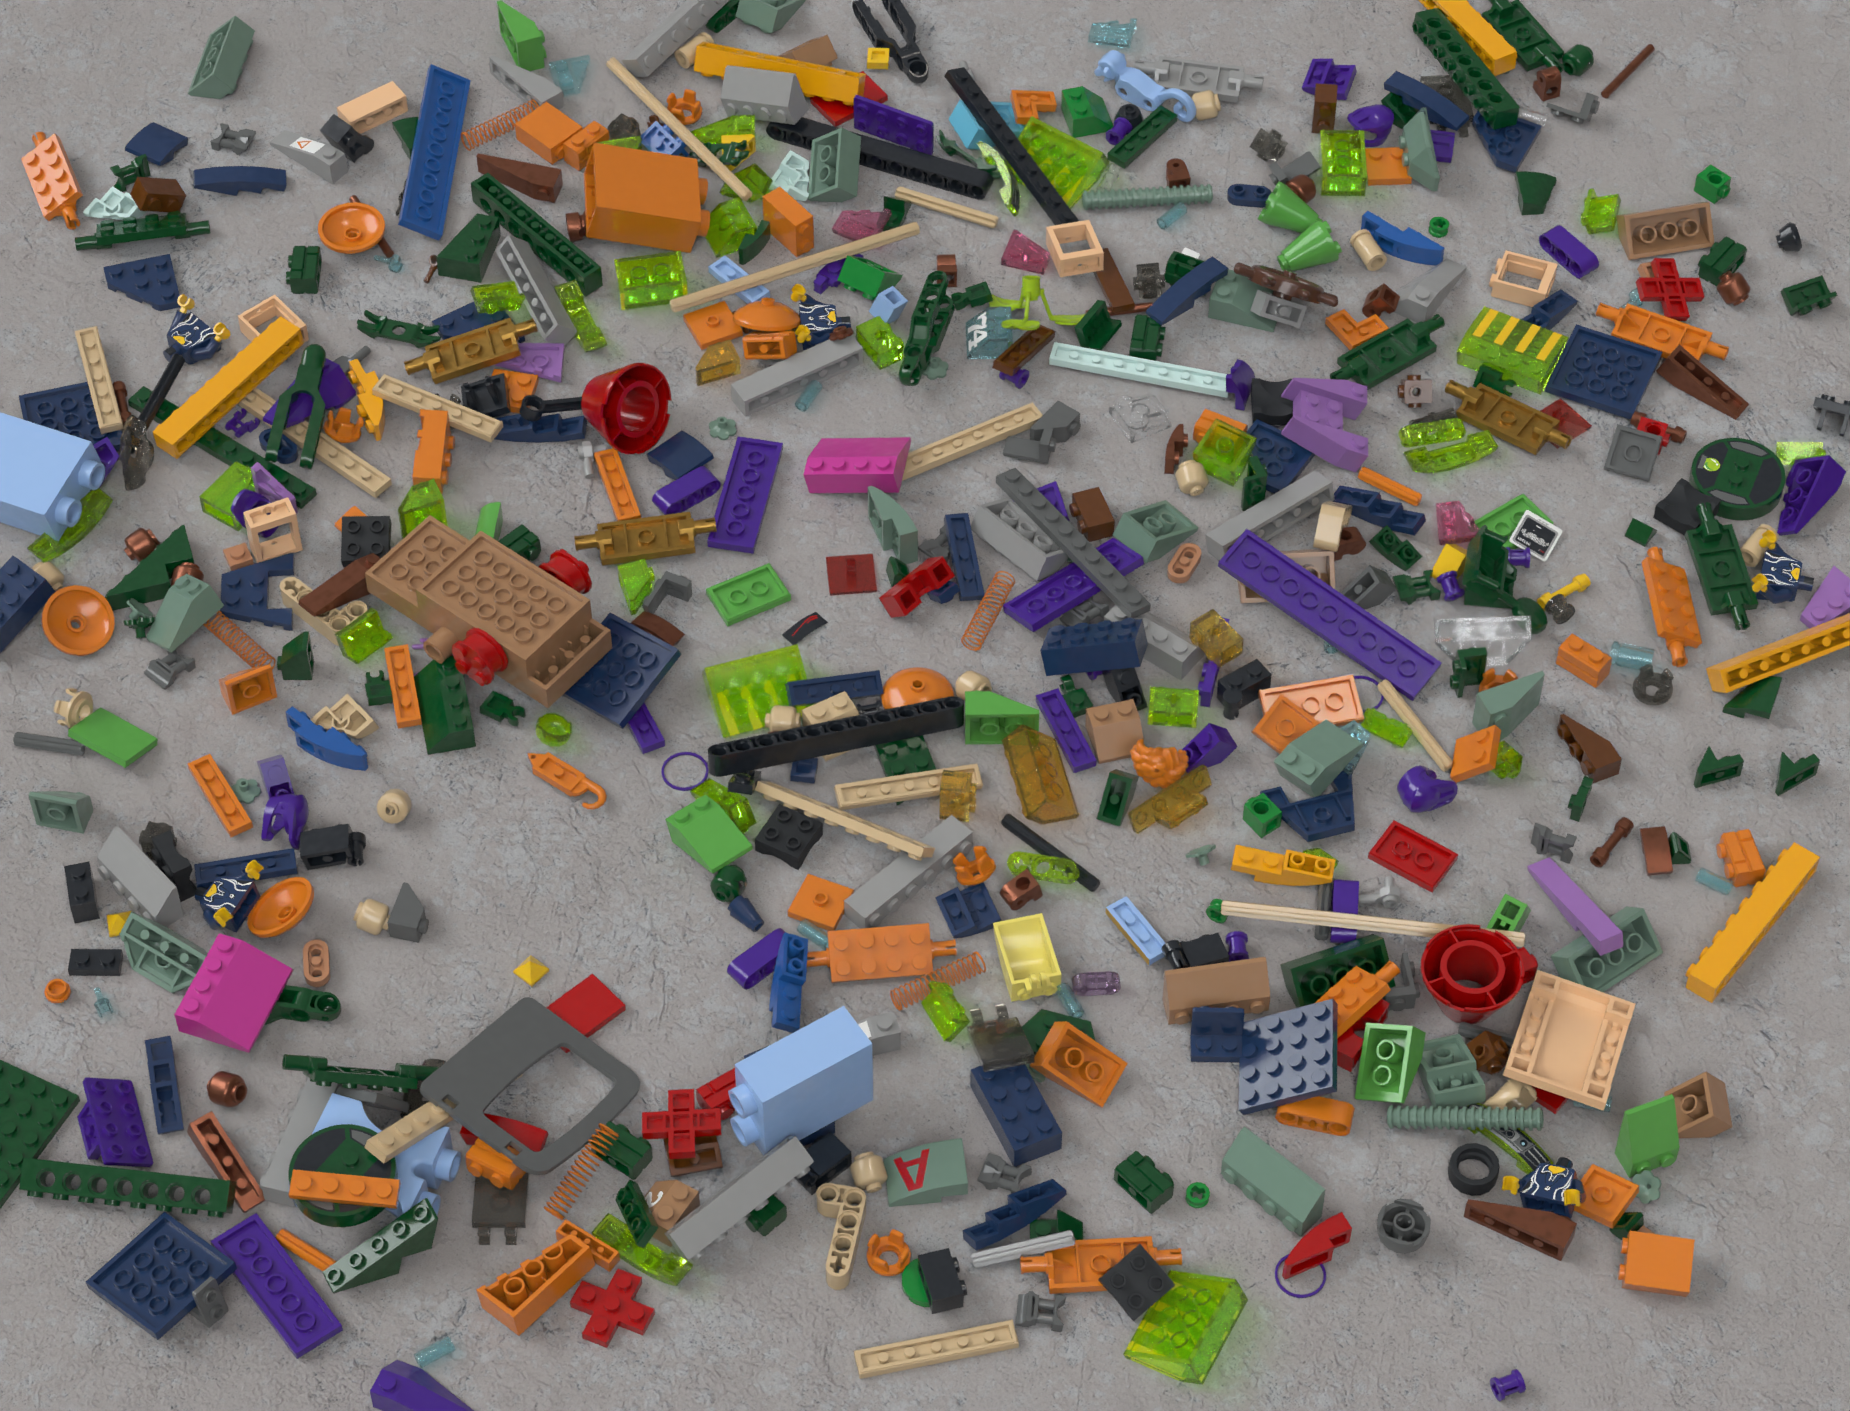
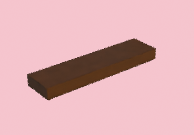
[1093,248,1135,314]
[992,325,1056,376]

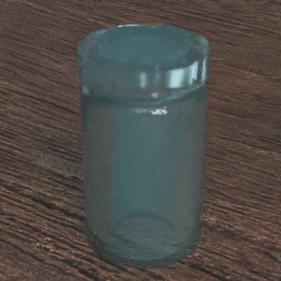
[1610,641,1654,673]

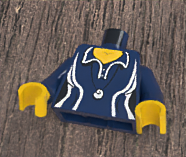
[791,284,851,350]
[163,294,231,365]
[1752,530,1814,604]
[195,860,264,933]
[1502,1157,1586,1219]

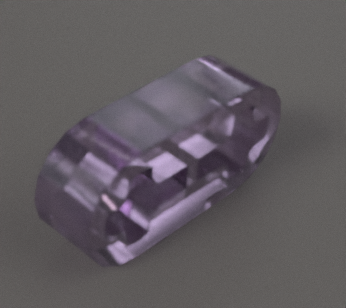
[1072,971,1121,996]

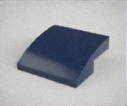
[125,122,188,166]
[647,431,714,480]
[935,882,1002,939]

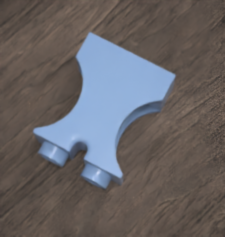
[295,1093,461,1218]

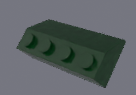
[414,655,476,755]
[1280,934,1396,1008]

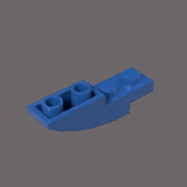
[1361,211,1444,266]
[285,706,368,771]
[769,932,808,1033]

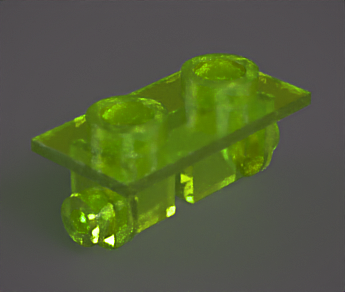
[1776,442,1826,465]
[1359,708,1413,748]

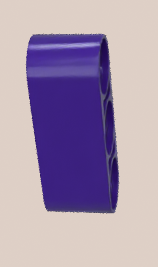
[1539,225,1599,279]
[652,466,721,515]
[1330,879,1359,944]
[727,928,785,990]

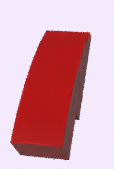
[460,1113,548,1152]
[1282,1212,1352,1280]

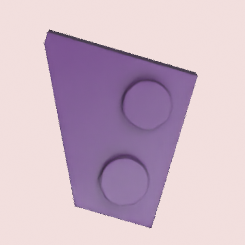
[251,462,298,514]

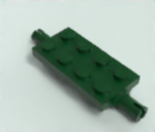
[1482,0,1564,73]
[75,211,211,251]
[1330,314,1445,390]
[1685,502,1758,630]
[282,1054,439,1093]

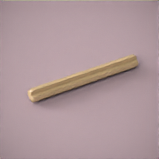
[895,186,998,228]
[1377,679,1453,772]

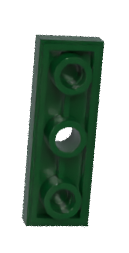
[616,1180,659,1248]

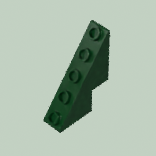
[105,525,194,611]
[323,1198,438,1294]

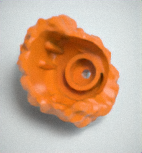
[1130,739,1189,788]

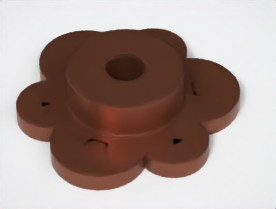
[829,326,854,341]

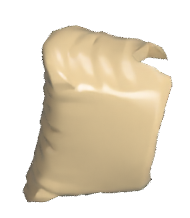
[1482,1078,1537,1109]

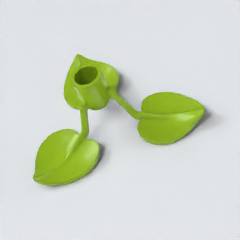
[989,275,1085,330]

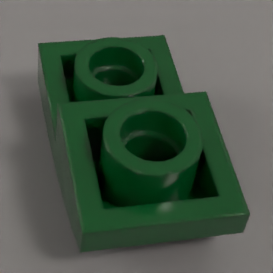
[1369,526,1423,571]

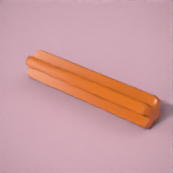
[1358,467,1422,506]
[275,1229,337,1271]

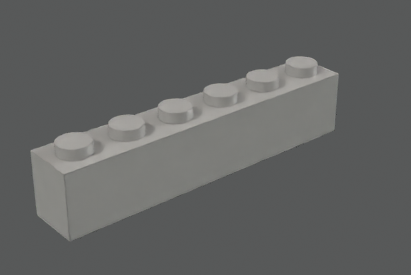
[622,0,729,77]
[495,235,577,346]
[731,335,863,417]
[1205,470,1335,561]
[844,815,973,929]
[260,1060,347,1207]
[664,1136,814,1261]

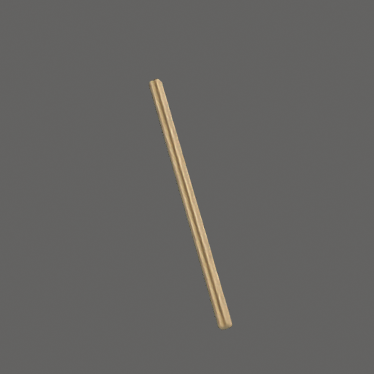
[606,57,752,201]
[670,222,920,313]
[1221,900,1525,947]

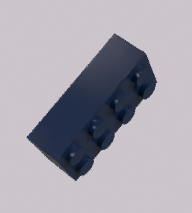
[0,555,56,653]
[1040,618,1148,676]
[970,1052,1062,1167]

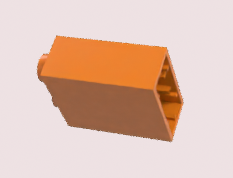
[584,143,710,253]

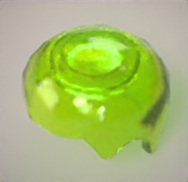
[535,713,573,747]

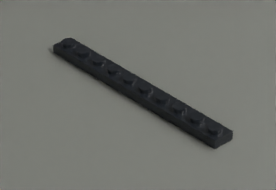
[944,67,1079,225]

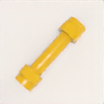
[1537,573,1591,611]

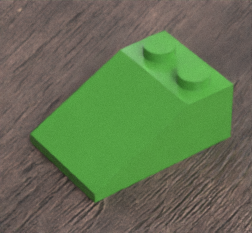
[497,0,547,71]
[965,690,1039,744]
[665,795,753,874]
[1355,1023,1426,1104]
[1615,1094,1680,1178]

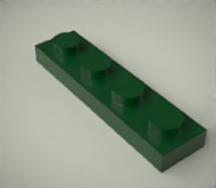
[1107,105,1178,169]

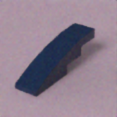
[1384,71,1469,131]
[193,166,287,196]
[1146,256,1228,326]
[1500,289,1578,356]
[494,413,587,443]
[1333,486,1426,536]
[145,1036,184,1135]
[963,1179,1067,1251]

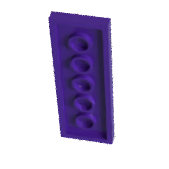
[707,436,783,554]
[1003,538,1144,632]
[211,1213,343,1359]

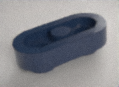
[1227,184,1271,208]
[259,429,298,464]

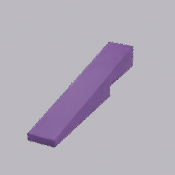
[1527,857,1623,956]

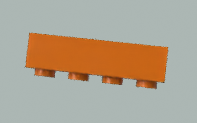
[556,1219,620,1272]

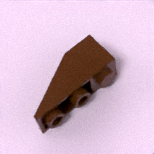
[1557,714,1622,783]

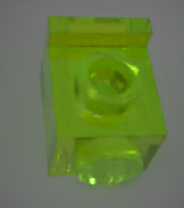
[1491,741,1523,779]

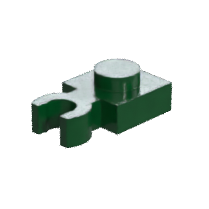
[951,281,993,310]
[1473,364,1517,397]
[365,670,393,706]
[479,691,526,726]
[1568,776,1594,822]

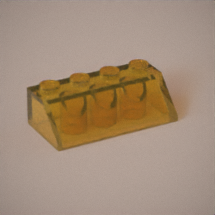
[1002,724,1079,825]

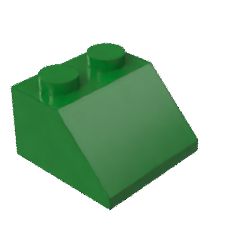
[1061,86,1114,138]
[838,255,902,301]

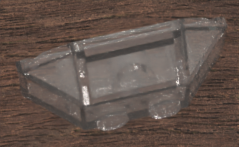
[1434,616,1532,667]

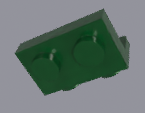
[1780,275,1838,316]
[1075,300,1122,351]
[1241,456,1268,511]
[1450,647,1488,698]

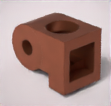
[1533,66,1561,101]
[1166,158,1191,188]
[937,254,957,287]
[1362,283,1400,318]
[1334,527,1366,561]
[1000,869,1043,910]

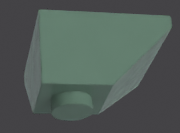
[28,791,94,834]

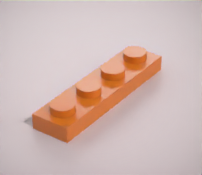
[594,448,641,521]
[384,644,422,729]
[188,754,253,838]
[289,1169,401,1209]

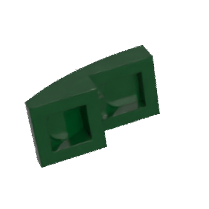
[738,220,771,265]

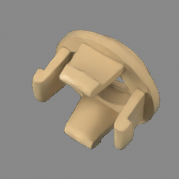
[54,688,93,729]

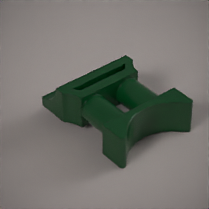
[110,154,151,192]
[1392,570,1441,605]

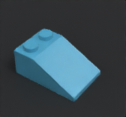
[949,100,1030,150]

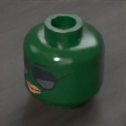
[710,865,747,902]

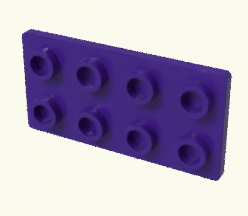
[854,95,934,155]
[77,1077,154,1167]

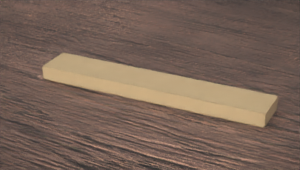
[74,326,124,434]
[372,374,503,442]
[834,763,983,810]
[854,1320,1019,1379]

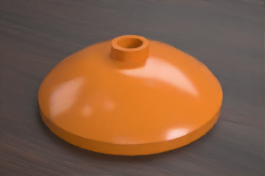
[318,202,385,254]
[733,297,801,331]
[41,585,115,656]
[881,667,954,710]
[247,877,314,938]

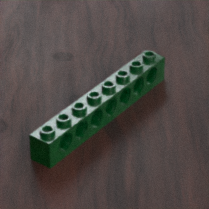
[1412,8,1520,130]
[471,173,603,297]
[19,1158,237,1218]

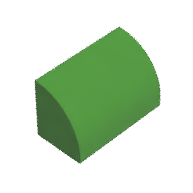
[475,502,503,541]

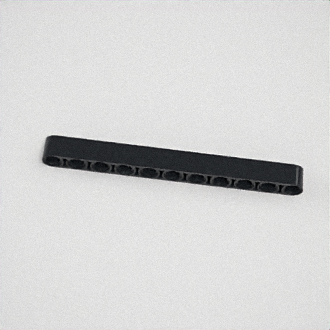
[766,117,994,200]
[708,696,964,777]

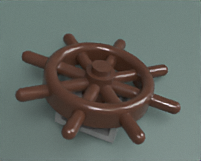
[1234,263,1338,328]

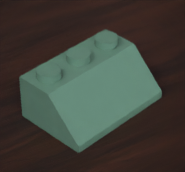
[808,128,861,203]

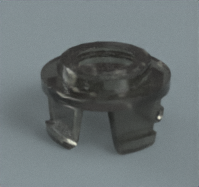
[1632,664,1674,706]

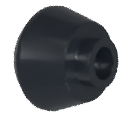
[1114,104,1144,130]
[1776,222,1802,252]

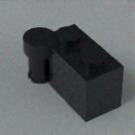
[320,114,374,163]
[1217,659,1272,720]
[300,824,366,870]
[1161,933,1229,970]
[794,1132,852,1195]

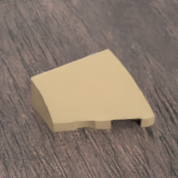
[310,693,379,739]

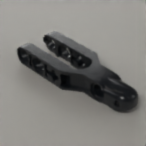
[852,0,929,84]

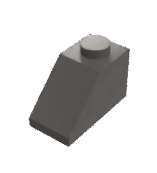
[1030,401,1081,443]
[1341,565,1396,610]
[387,882,429,943]

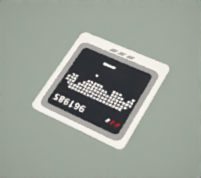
[1509,510,1562,562]

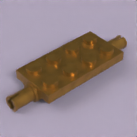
[404,317,538,384]
[1445,379,1573,455]
[574,512,717,566]

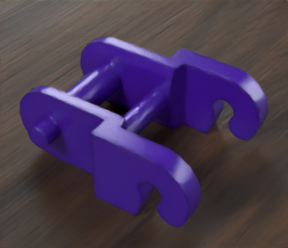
[225,408,260,438]

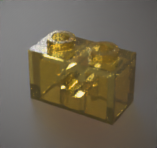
[1189,609,1244,667]
[940,770,977,822]

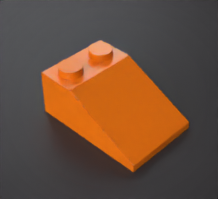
[1030,1021,1128,1108]

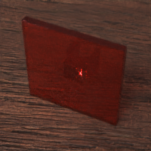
[1540,398,1592,449]
[826,554,877,596]

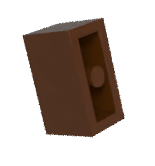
[1312,83,1338,134]
[130,177,186,212]
[1069,487,1115,542]

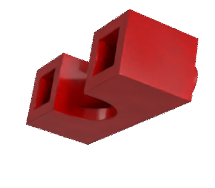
[879,556,955,618]
[1337,999,1390,1072]

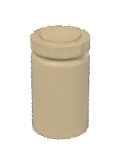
[674,32,715,69]
[1350,229,1387,271]
[1740,524,1779,567]

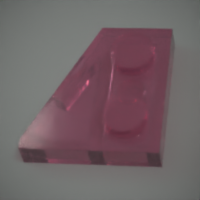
[832,209,892,241]
[1001,229,1050,275]
[1436,501,1479,545]

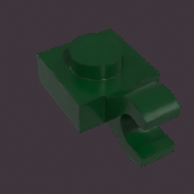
[1060,674,1093,718]

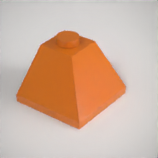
[219,664,277,715]

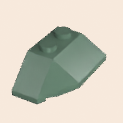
[1398,107,1440,191]
[120,912,208,993]

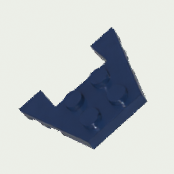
[220,553,295,631]
[1260,769,1355,842]

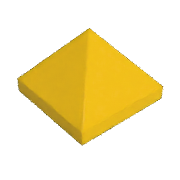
[107,911,132,937]
[513,955,549,987]

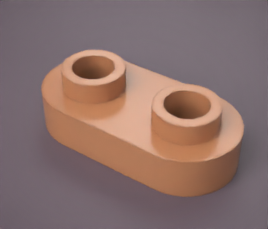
[1167,543,1201,584]
[303,940,330,987]

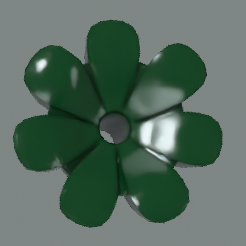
[123,617,155,639]

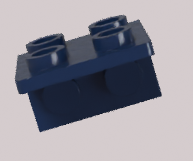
[1190,1006,1245,1063]

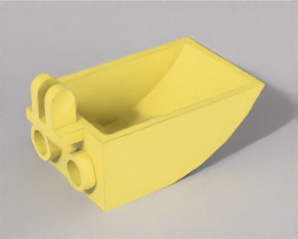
[993,913,1062,1002]

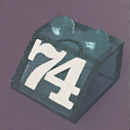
[966,307,1013,359]

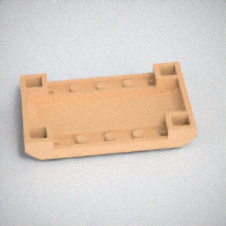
[1503,970,1636,1111]

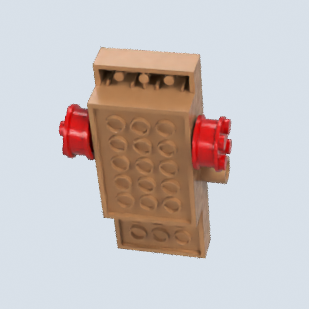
[365,515,612,708]

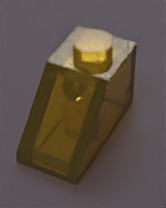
[695,340,741,386]

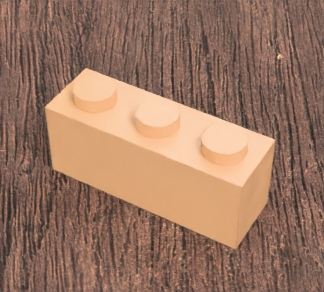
[337,81,408,134]

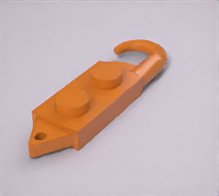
[528,752,607,810]

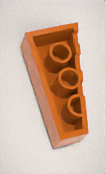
[476,1233,595,1336]

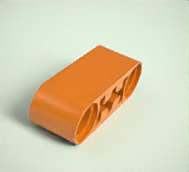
[1275,1096,1355,1136]

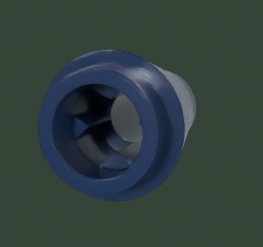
[728,895,764,932]

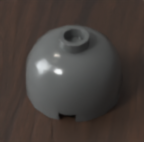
[1377,1199,1431,1254]

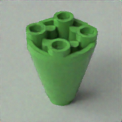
[1257,181,1323,233]
[1277,220,1342,272]

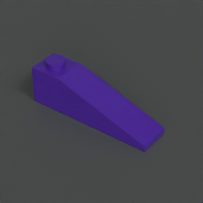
[263,358,356,428]
[1777,455,1846,536]
[370,1360,474,1411]

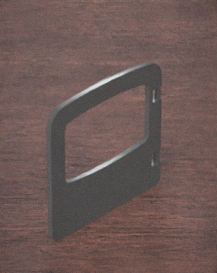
[420,997,640,1175]

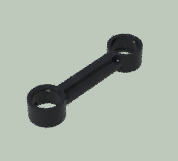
[519,395,582,421]

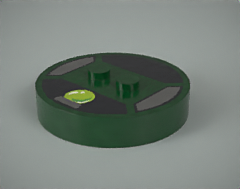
[1689,438,1786,521]
[288,1124,398,1227]

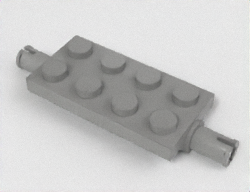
[1134,56,1264,103]

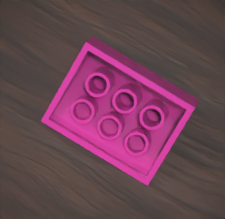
[803,437,911,493]
[174,933,293,1053]

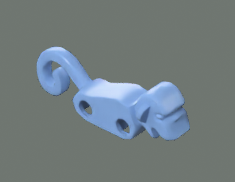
[1094,50,1196,122]

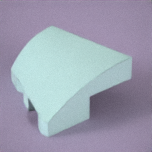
[767,150,809,201]
[83,186,147,220]

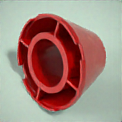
[581,363,672,455]
[1420,924,1525,1024]

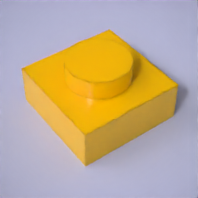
[867,48,889,69]

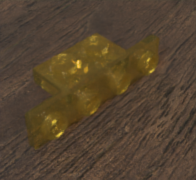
[1128,764,1212,834]

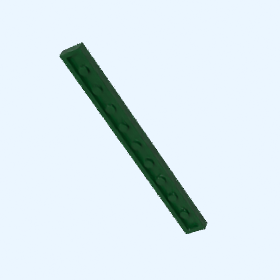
[128,386,317,509]

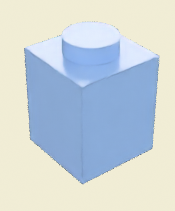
[869,286,908,327]

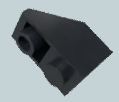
[1102,667,1148,711]

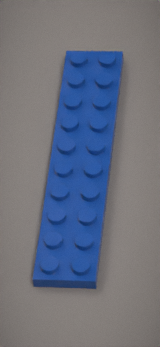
[398,64,471,241]

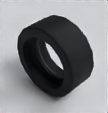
[1448,1143,1500,1196]

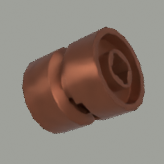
[565,211,593,242]

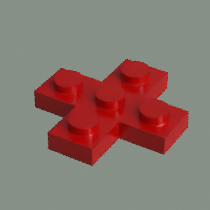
[1636,258,1705,321]
[642,1089,722,1159]
[570,1268,655,1348]

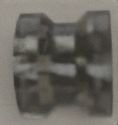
[1545,594,1575,624]

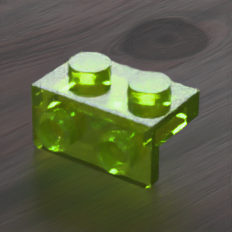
[1581,188,1621,234]
[470,281,525,314]
[335,608,393,664]
[921,981,970,1042]

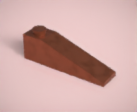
[476,153,563,203]
[1656,344,1749,420]
[298,553,381,617]
[187,1111,265,1213]
[1464,1199,1577,1261]

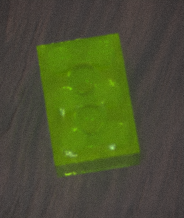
[1318,130,1367,196]
[614,251,688,310]

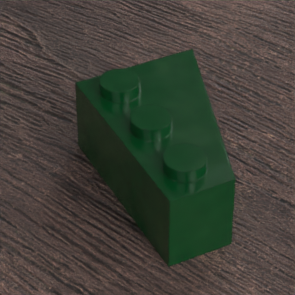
[436,213,501,283]

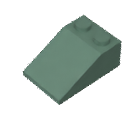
[735,0,806,34]
[1208,269,1277,332]
[1113,500,1199,563]
[146,574,224,653]
[1472,671,1545,740]
[1274,720,1364,797]

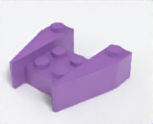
[1281,378,1368,472]

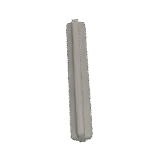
[971,1230,1075,1268]

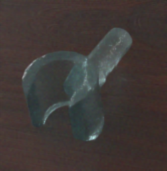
[374,255,403,273]
[1618,288,1643,309]
[94,987,114,1018]

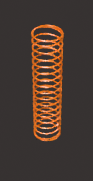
[461,99,539,151]
[961,571,1015,651]
[203,611,276,669]
[890,951,986,1011]
[544,1123,619,1220]

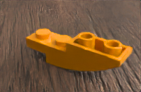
[347,359,385,441]
[1231,845,1336,886]

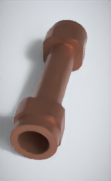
[112,381,134,430]
[1630,411,1687,444]
[1590,817,1634,867]

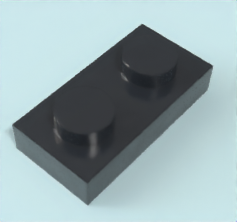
[728,770,761,795]
[68,949,123,976]

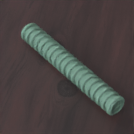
[1082,184,1213,210]
[1387,1105,1544,1131]

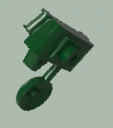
[1462,525,1548,635]

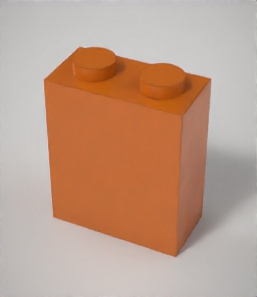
[515,101,583,165]
[762,187,814,257]
[1618,1231,1695,1297]

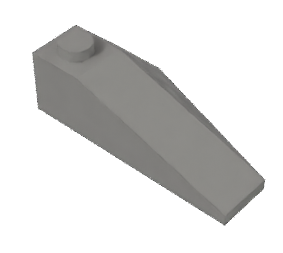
[1394,259,1467,323]

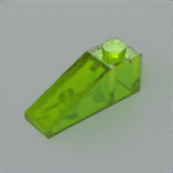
[690,115,756,150]
[690,778,757,833]

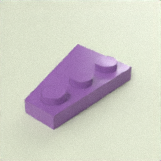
[495,343,565,383]
[1800,566,1850,628]

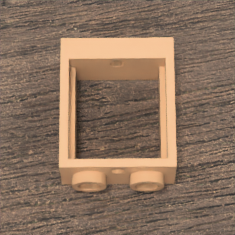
[1046,220,1104,277]
[1489,250,1558,307]
[238,295,309,343]
[243,497,303,563]

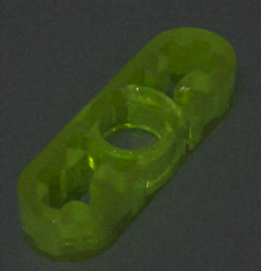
[1398,418,1466,447]
[1007,851,1079,884]

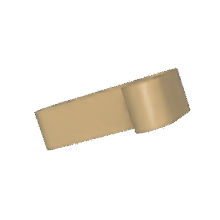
[1313,501,1352,552]
[280,577,370,646]
[816,1183,866,1290]

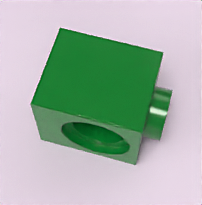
[1694,164,1731,204]
[1242,793,1282,838]

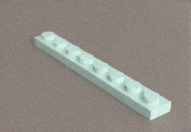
[1049,342,1229,398]

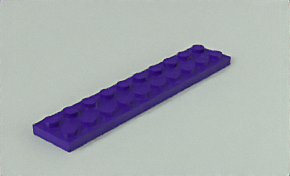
[1218,529,1442,701]

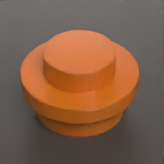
[44,979,71,1003]

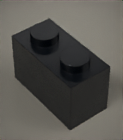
[64,861,100,923]
[918,1248,967,1314]

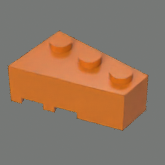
[412,409,455,494]

